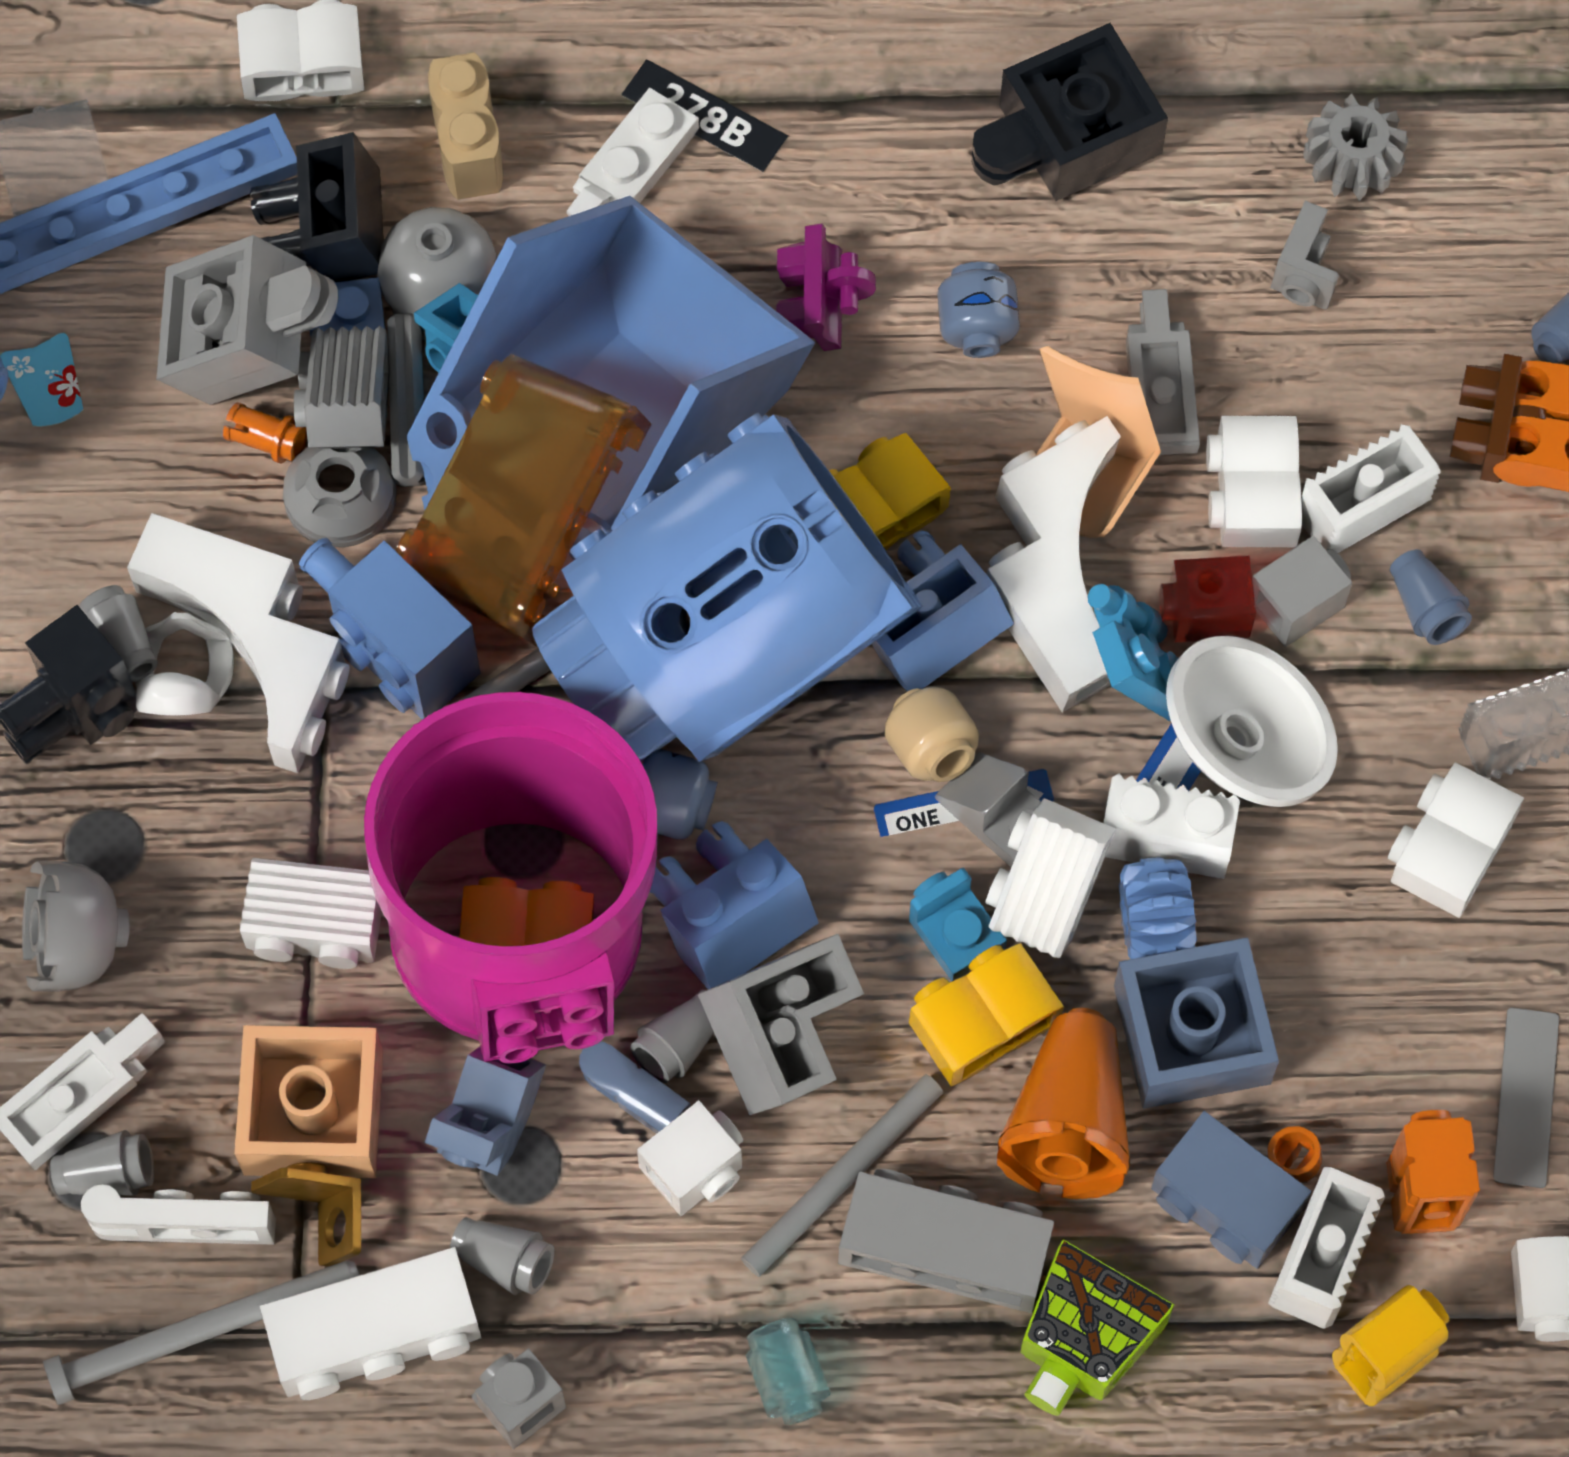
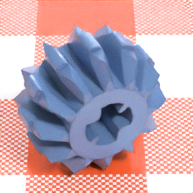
[1119,857,1197,959]

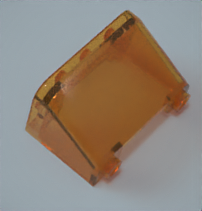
[396,354,652,647]

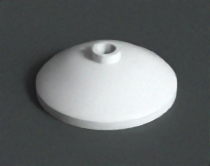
[1166,636,1338,807]

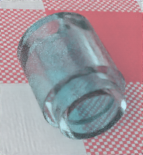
[745,1318,831,1425]

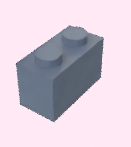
[1151,1111,1312,1269]

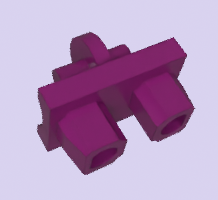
[776,223,876,351]

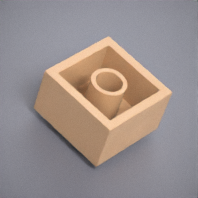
[234,1025,383,1178]

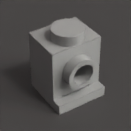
[471,1348,566,1450]

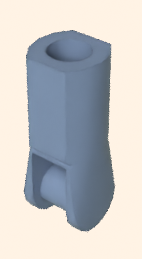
[579,1042,691,1134]

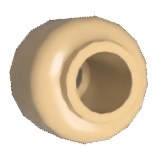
[884,687,979,782]

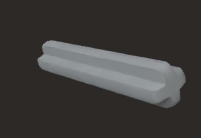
[387,313,425,487]

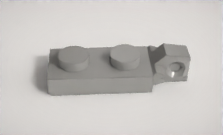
[1126,289,1200,455]

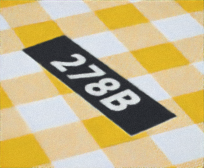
[621,59,788,172]

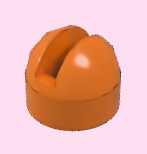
[1268,1126,1322,1184]

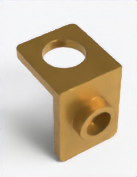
[251,1163,361,1267]

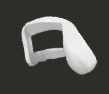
[135,612,234,715]

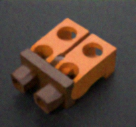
[1449,354,1569,492]

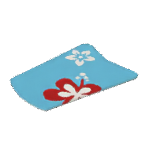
[0,333,84,427]

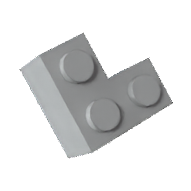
[698,934,864,1115]

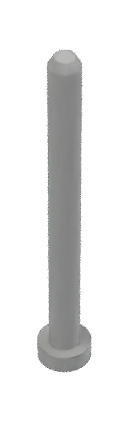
[43,1261,359,1405]

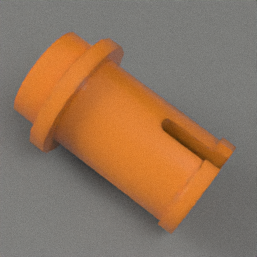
[223,402,307,464]

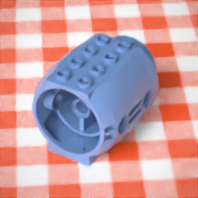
[532,413,923,762]

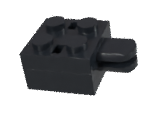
[971,22,1168,201]

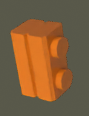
[1386,1110,1480,1234]

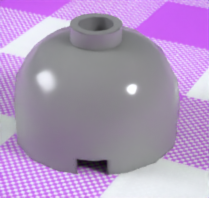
[377,207,497,332]
[22,860,130,992]

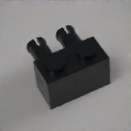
[250,132,384,282]
[0,605,138,765]

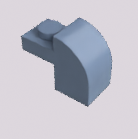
[425,1046,546,1176]

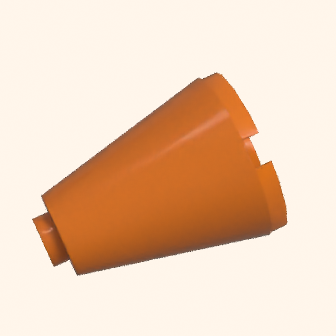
[997,1008,1130,1199]

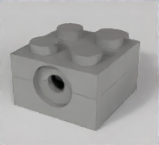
[156,235,338,405]

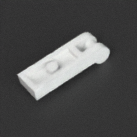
[81,1184,276,1245]

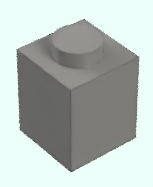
[1247,535,1352,647]

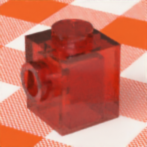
[1159,555,1256,643]

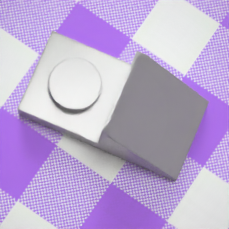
[935,752,1041,868]

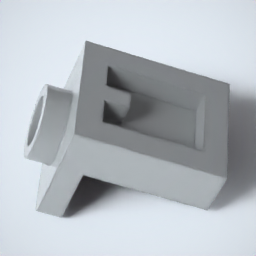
[1270,200,1339,309]

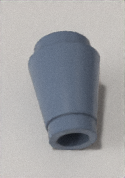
[1390,549,1472,645]

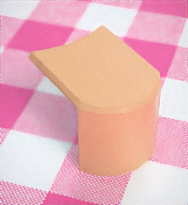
[1036,346,1161,538]

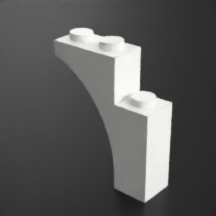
[986,416,1121,713]
[127,513,349,773]

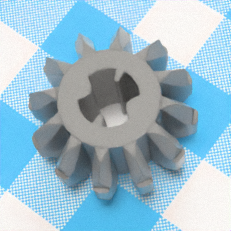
[1303,93,1408,201]

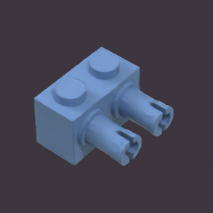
[872,531,1014,691]
[650,821,819,989]

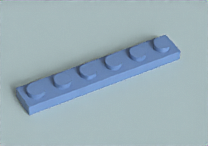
[0,113,297,294]

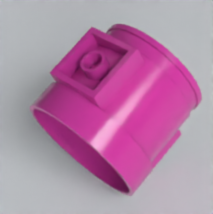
[364,692,657,1063]

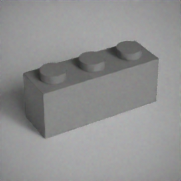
[838,1169,1054,1313]

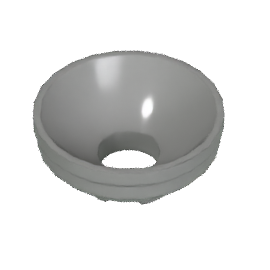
[283,447,397,548]

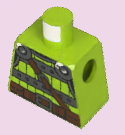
[1020,1239,1174,1416]

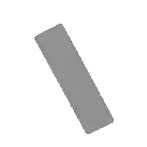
[1493,1008,1559,1188]

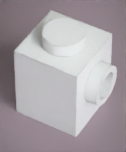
[637,1100,743,1216]

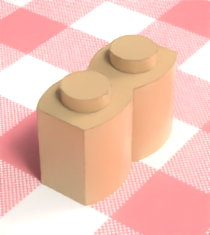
[428,52,503,200]

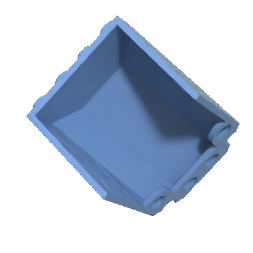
[407,196,815,597]

